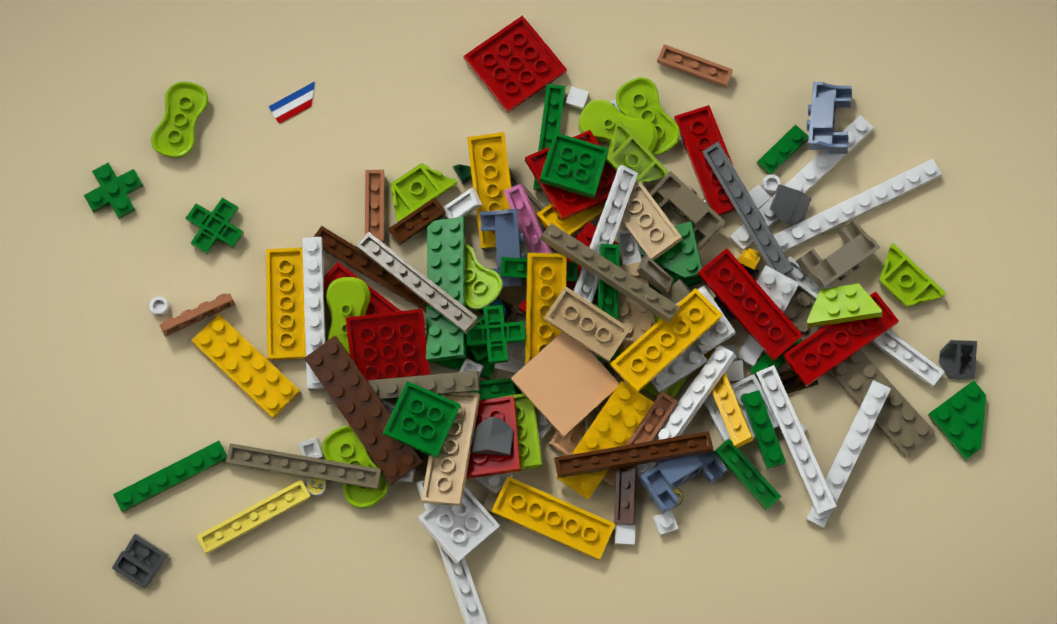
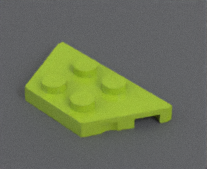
[606,121,669,185]
[391,163,457,222]
[878,243,946,308]
[807,283,882,328]

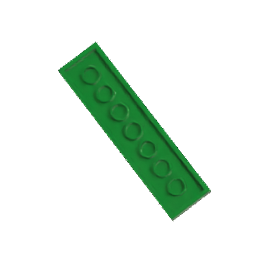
[426,217,466,362]

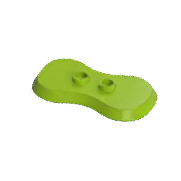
[616,77,680,155]
[151,81,208,158]
[578,99,658,152]
[466,244,503,310]
[326,277,370,354]
[322,425,388,509]

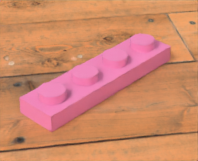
[504,183,552,253]

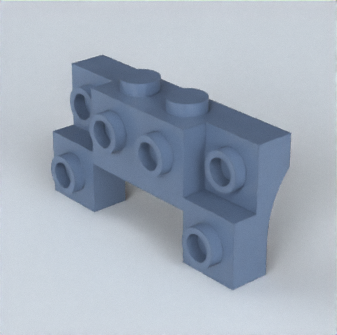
[807,82,852,154]
[479,209,525,287]
[640,451,727,514]

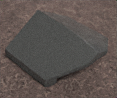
[770,184,812,226]
[939,340,977,379]
[471,417,514,456]

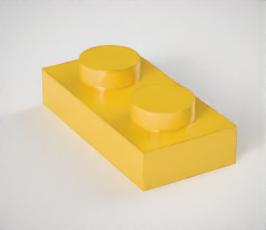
[738,248,762,270]

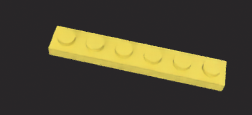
[196,479,311,555]

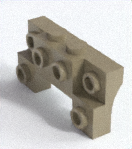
[649,171,725,251]
[796,219,881,290]

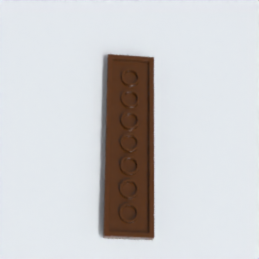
[304,335,423,485]

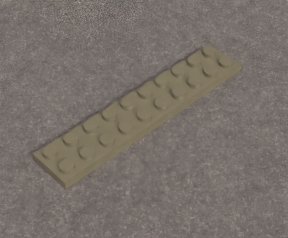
[784,290,935,457]

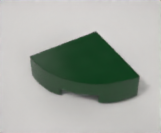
[453,164,472,184]

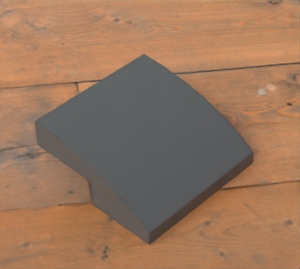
[112,534,169,589]

